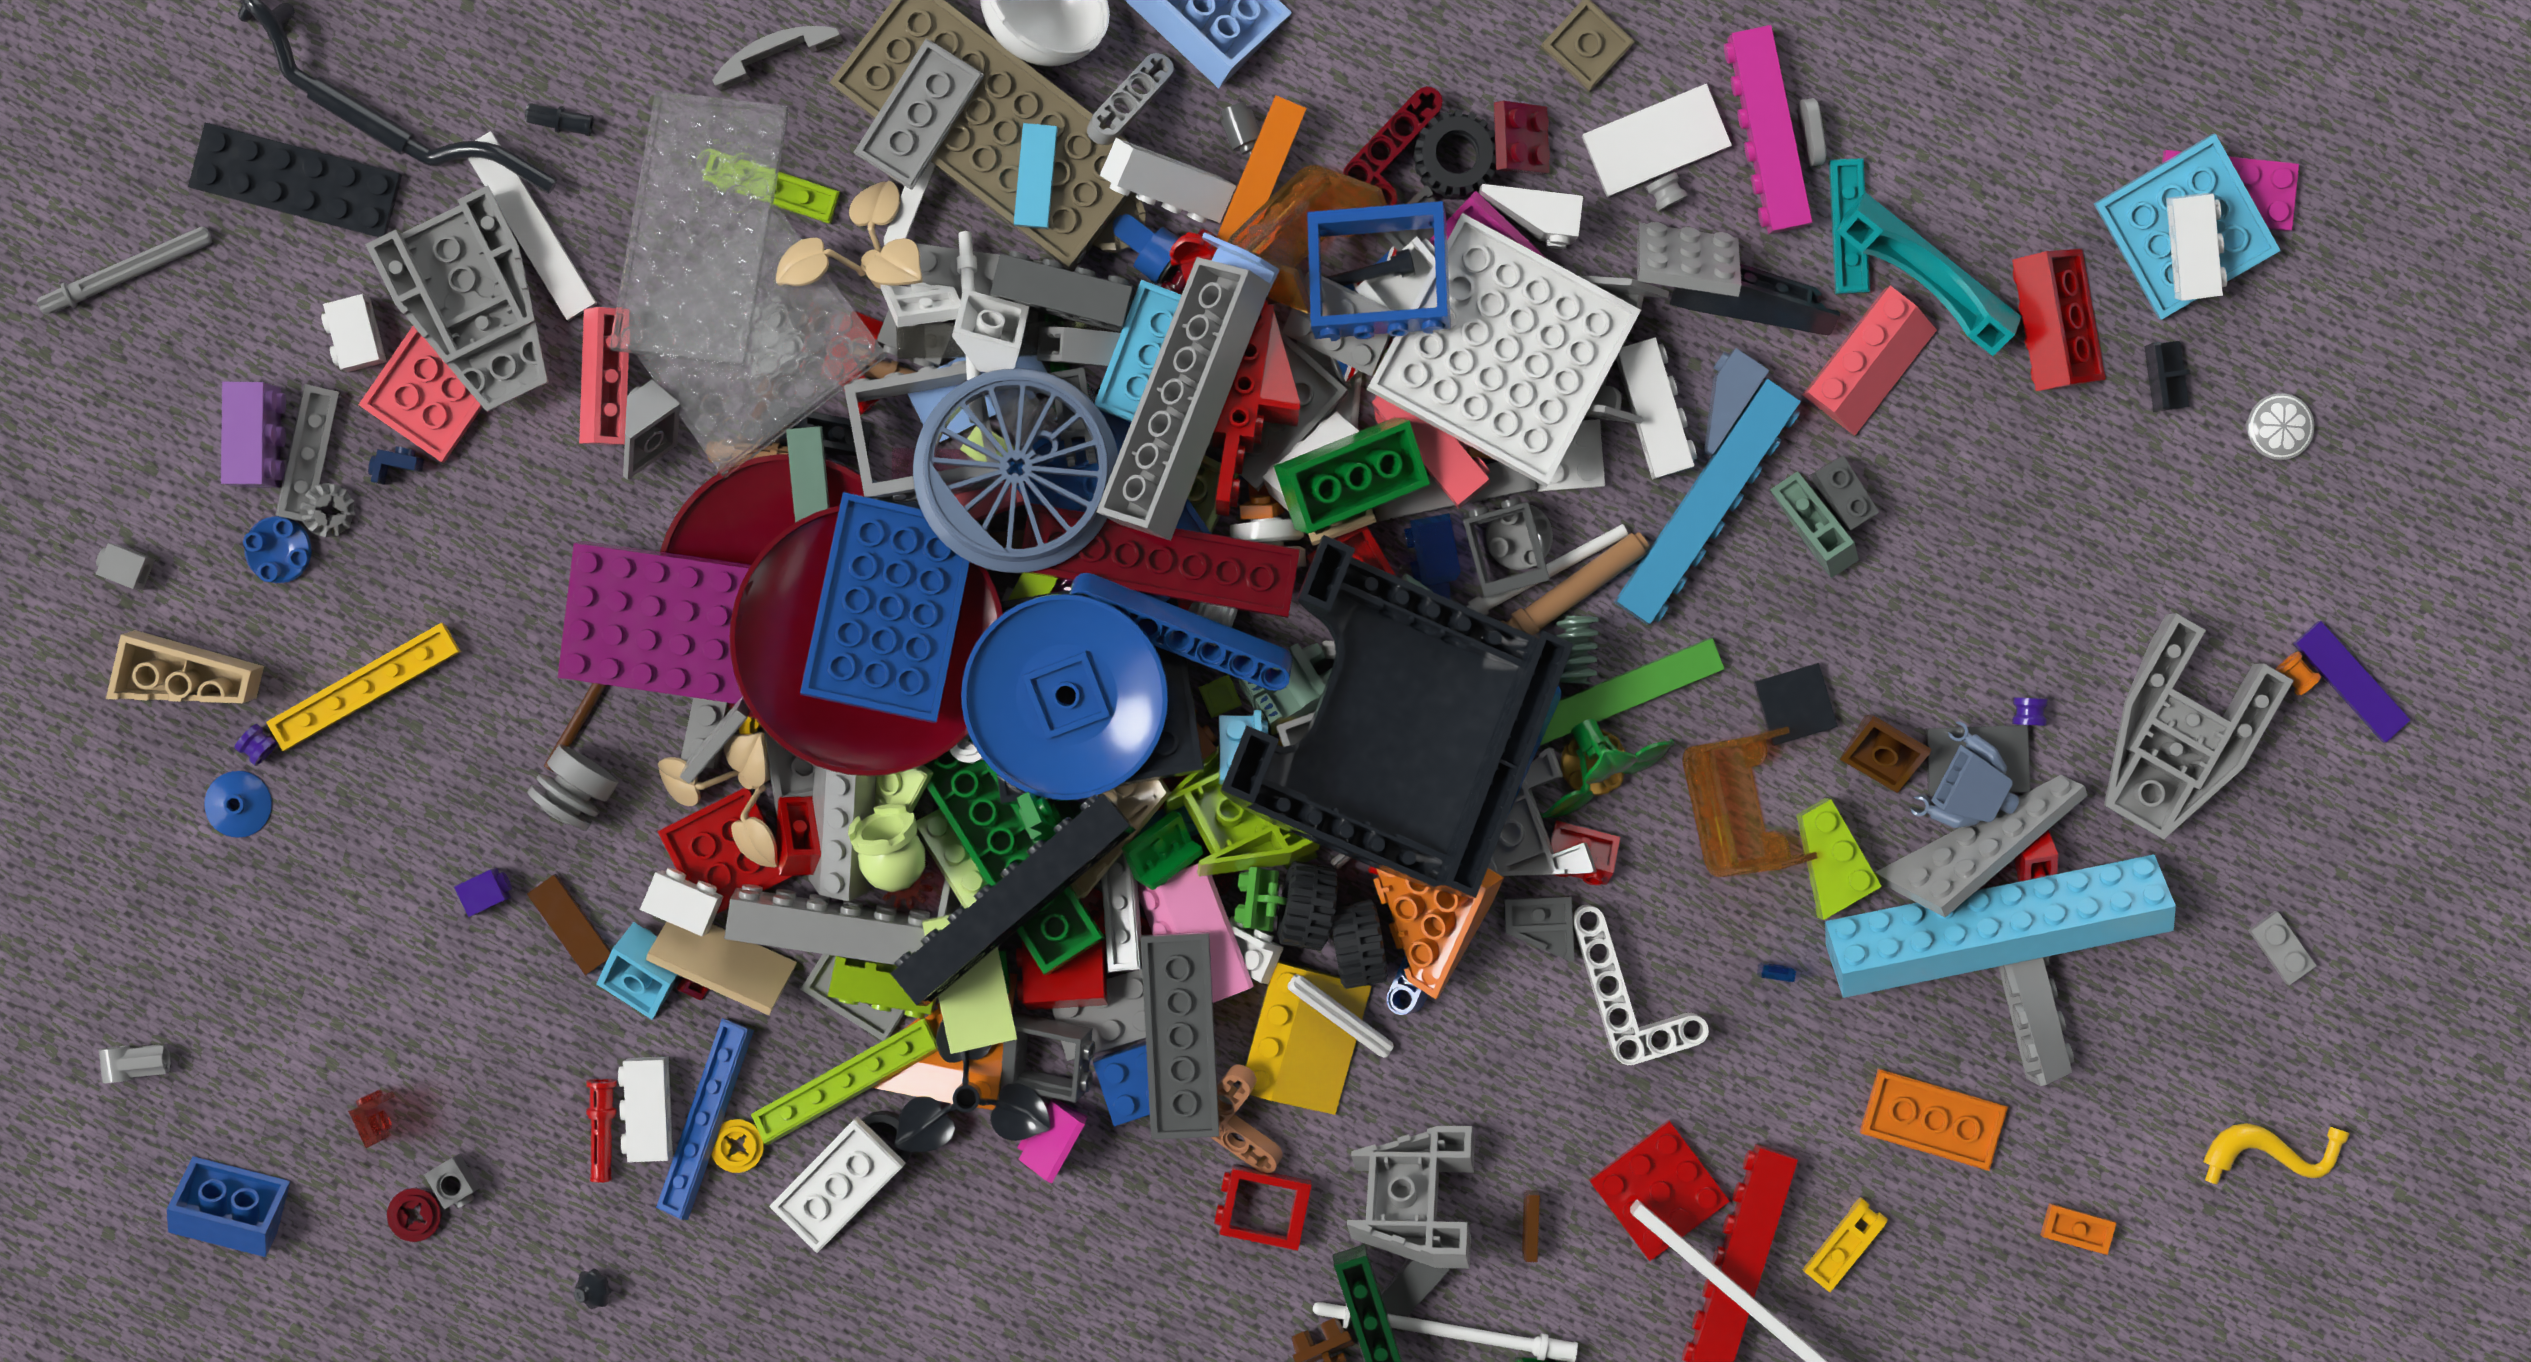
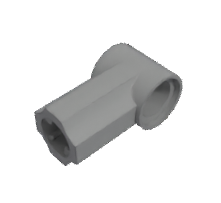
[99,1044,171,1083]

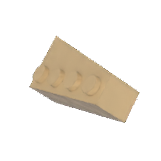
[106,630,264,703]

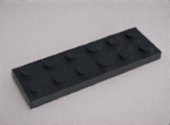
[188,122,402,238]

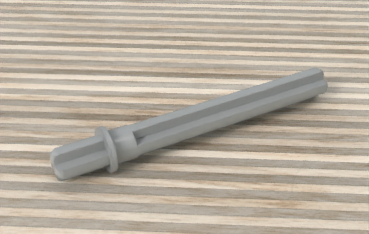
[37,226,212,315]

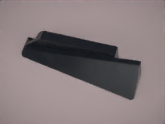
[1670,263,1840,336]

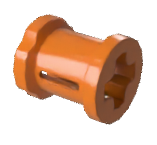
[2275,651,2321,696]

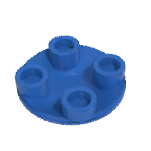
[243,516,312,583]

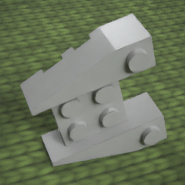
[1347,1126,1475,1269]

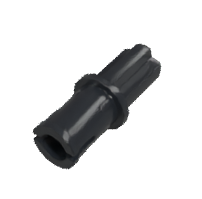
[525,103,594,136]

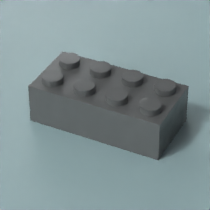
[990,251,1136,333]

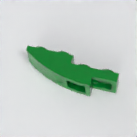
[1017,792,1083,841]

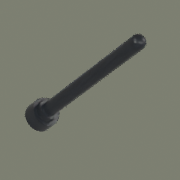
[1265,249,1416,305]

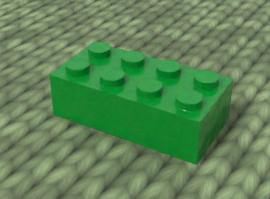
[1274,417,1430,534]

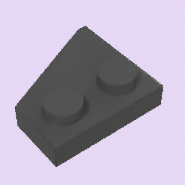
[1504,896,1574,962]

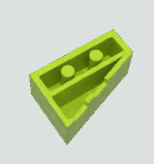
[1796,798,1882,920]
[827,956,936,1019]

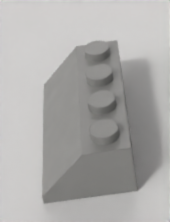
[808,766,876,902]

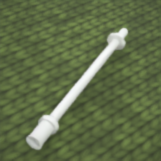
[1313,1302,1578,1362]

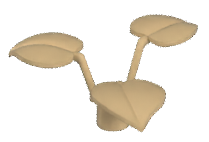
[776,181,923,289]
[658,732,779,867]

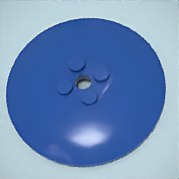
[961,594,1168,800]

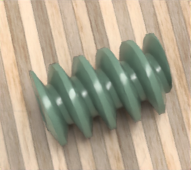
[1556,616,1599,684]

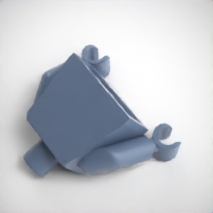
[1910,722,2019,828]

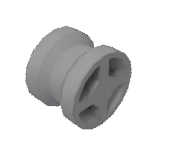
[1646,172,1688,211]

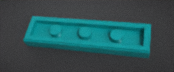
[1829,158,1870,294]

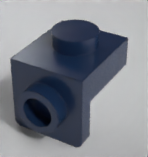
[368,446,424,485]

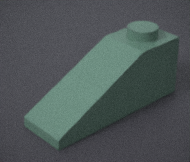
[1770,471,1859,578]

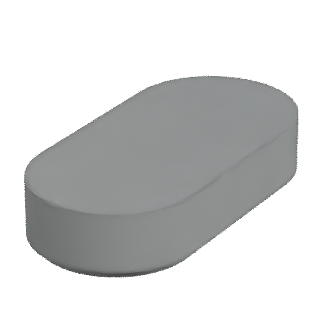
[1798,98,1827,166]

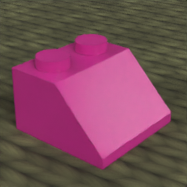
[1017,1098,1088,1184]

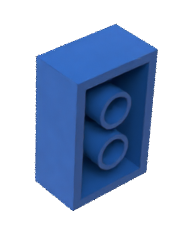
[1093,1042,1150,1126]

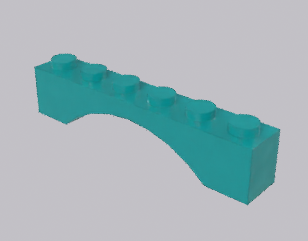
[1837,192,2021,356]

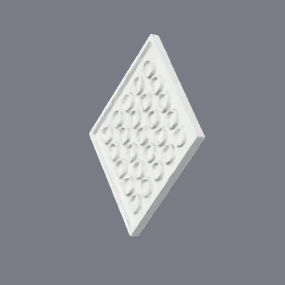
[1367,213,1641,487]

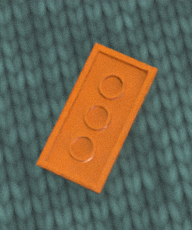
[1859,1069,2008,1171]

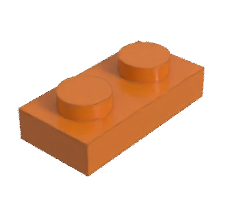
[2040,1203,2116,1255]

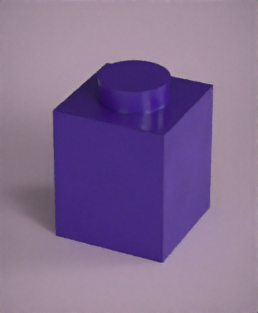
[454,868,512,917]

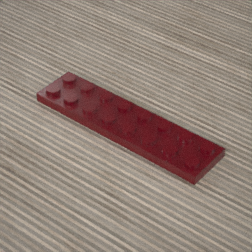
[1022,503,1300,618]

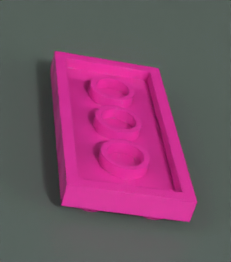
[2162,150,2299,232]

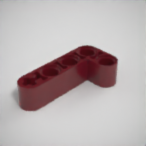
[1342,86,1443,207]

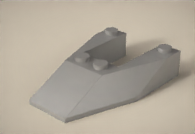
[2104,613,2294,839]

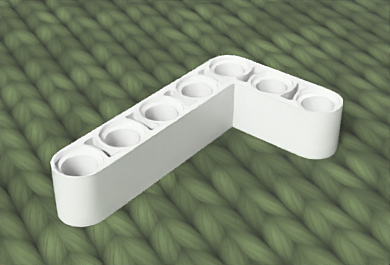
[1572,905,1709,1065]

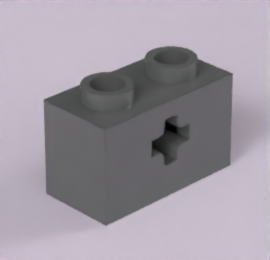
[1809,455,1879,531]

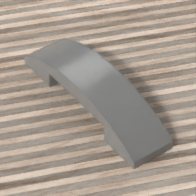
[712,26,843,91]

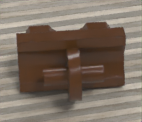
[1292,1318,1355,1362]

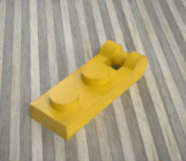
[1802,1197,1888,1292]

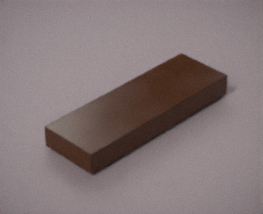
[527,874,611,976]

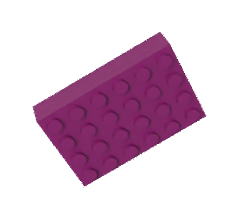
[557,541,751,704]

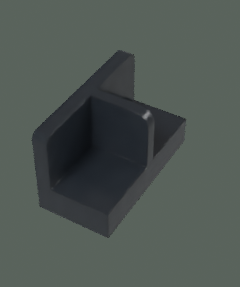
[2144,341,2191,412]

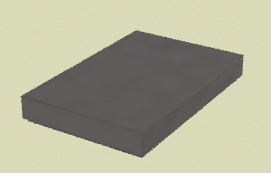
[1925,725,2030,795]

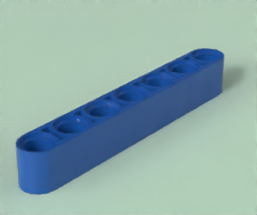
[1069,573,1293,691]

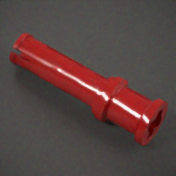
[586,1079,617,1183]

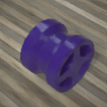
[2012,697,2048,726]
[234,724,278,766]

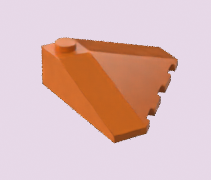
[1373,868,1504,999]
[872,973,1018,1110]

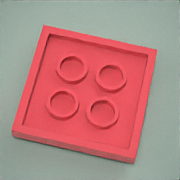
[358,326,483,463]

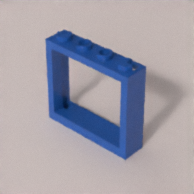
[1307,201,1451,342]

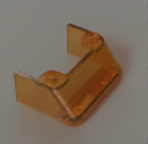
[1228,165,1392,314]
[1682,726,1817,877]

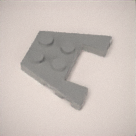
[1488,748,1597,876]

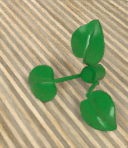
[1540,719,1674,819]

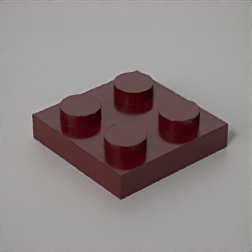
[1494,101,1550,175]

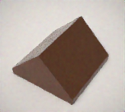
[1840,715,1931,793]

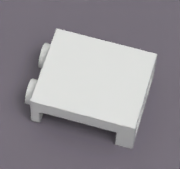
[1354,236,1435,338]

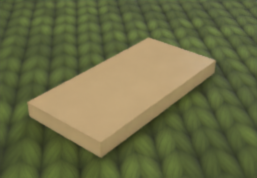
[646,922,797,1015]

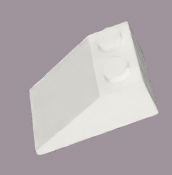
[1478,184,1583,249]

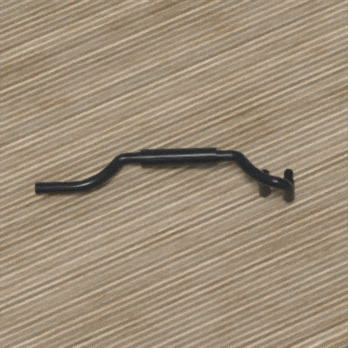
[238,0,557,194]

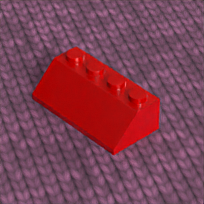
[2012,249,2106,392]

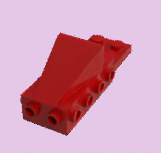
[1212,300,1300,516]

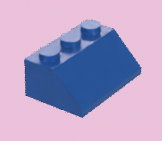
[166,1156,290,1257]

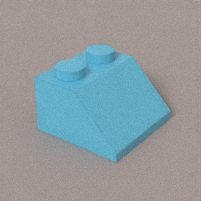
[596,922,681,1020]

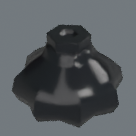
[573,1268,612,1309]

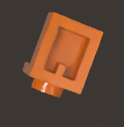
[1240,484,1284,519]

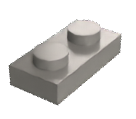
[2248,911,2316,985]

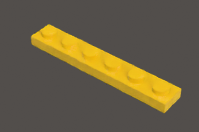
[266,623,461,751]

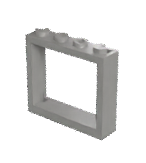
[844,361,1001,504]

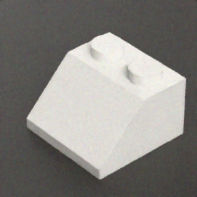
[952,289,1029,373]

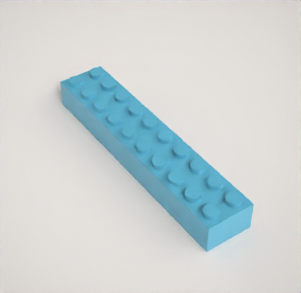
[1825,855,2176,998]

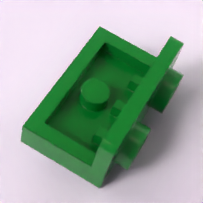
[1121,810,1204,890]

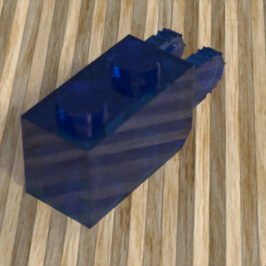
[1404,513,1461,600]

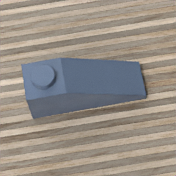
[1704,348,1769,456]

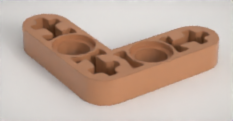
[1211,1065,1283,1173]

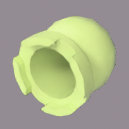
[848,804,925,892]

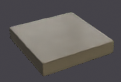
[1540,0,1635,92]

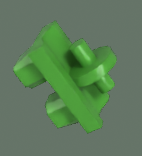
[1234,867,1287,932]

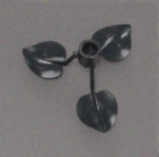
[895,1019,1050,1152]

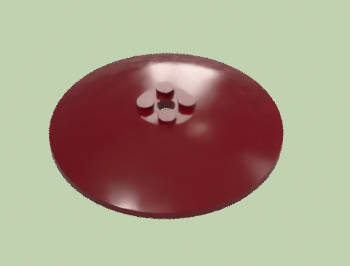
[729,506,1003,776]

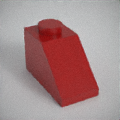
[776,796,821,876]
[2014,830,2058,882]

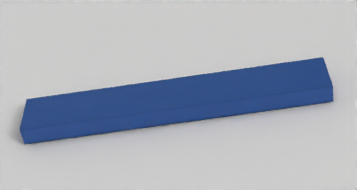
[656,1018,754,1220]

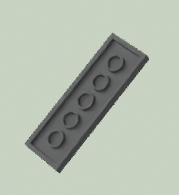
[1141,932,1220,1140]

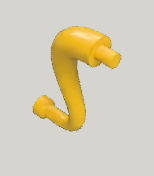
[2203,1123,2350,1185]

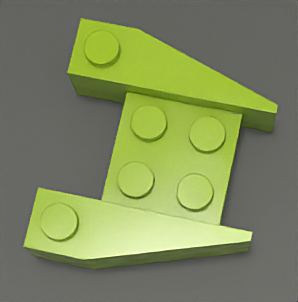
[1164,746,1320,877]

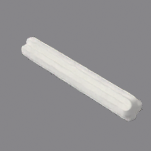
[1287,974,1394,1058]

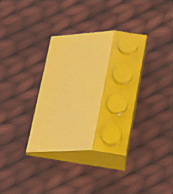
[1239,960,1371,1115]

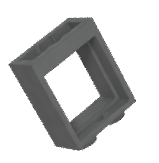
[1463,497,1550,598]
[1000,1013,1095,1103]

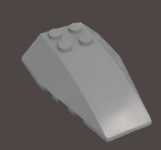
[365,185,549,412]

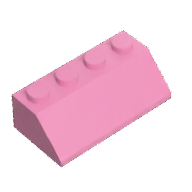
[1138,863,1254,1003]

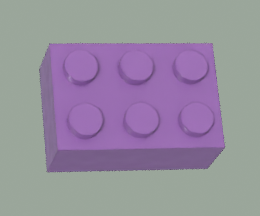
[221,382,286,488]

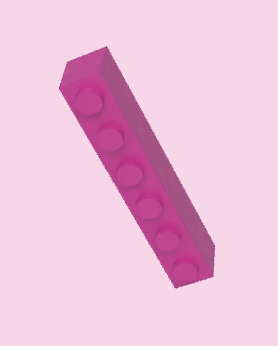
[1724,25,1812,235]

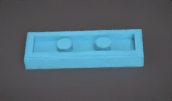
[1014,123,1058,229]

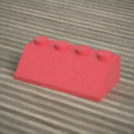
[1802,285,1937,436]

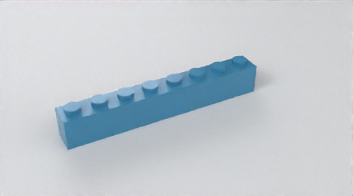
[1614,379,1801,625]

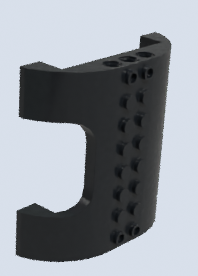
[1220,535,1574,898]

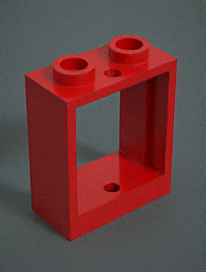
[1214,1164,1312,1251]

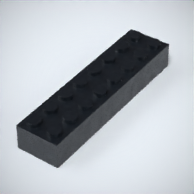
[890,794,1136,1006]

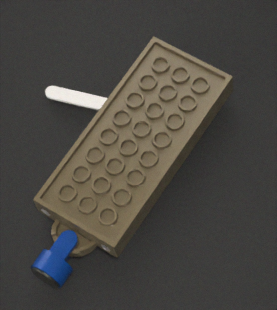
[829,0,1179,284]

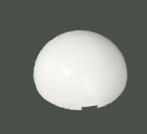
[980,0,1110,66]

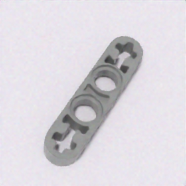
[1087,53,1174,145]

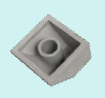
[623,380,680,480]

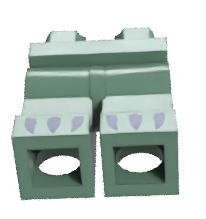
[1239,643,1332,736]

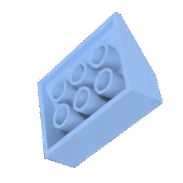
[1125,0,1292,89]

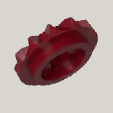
[387,1187,442,1242]

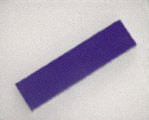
[2293,621,2410,743]

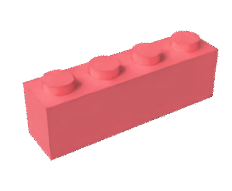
[579,307,630,445]
[1372,396,1491,509]

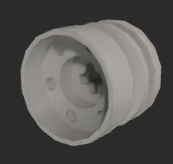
[527,744,619,831]

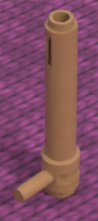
[1501,532,1650,635]

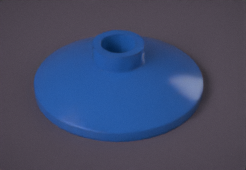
[204,771,272,838]

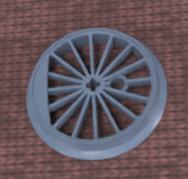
[913,368,1118,573]

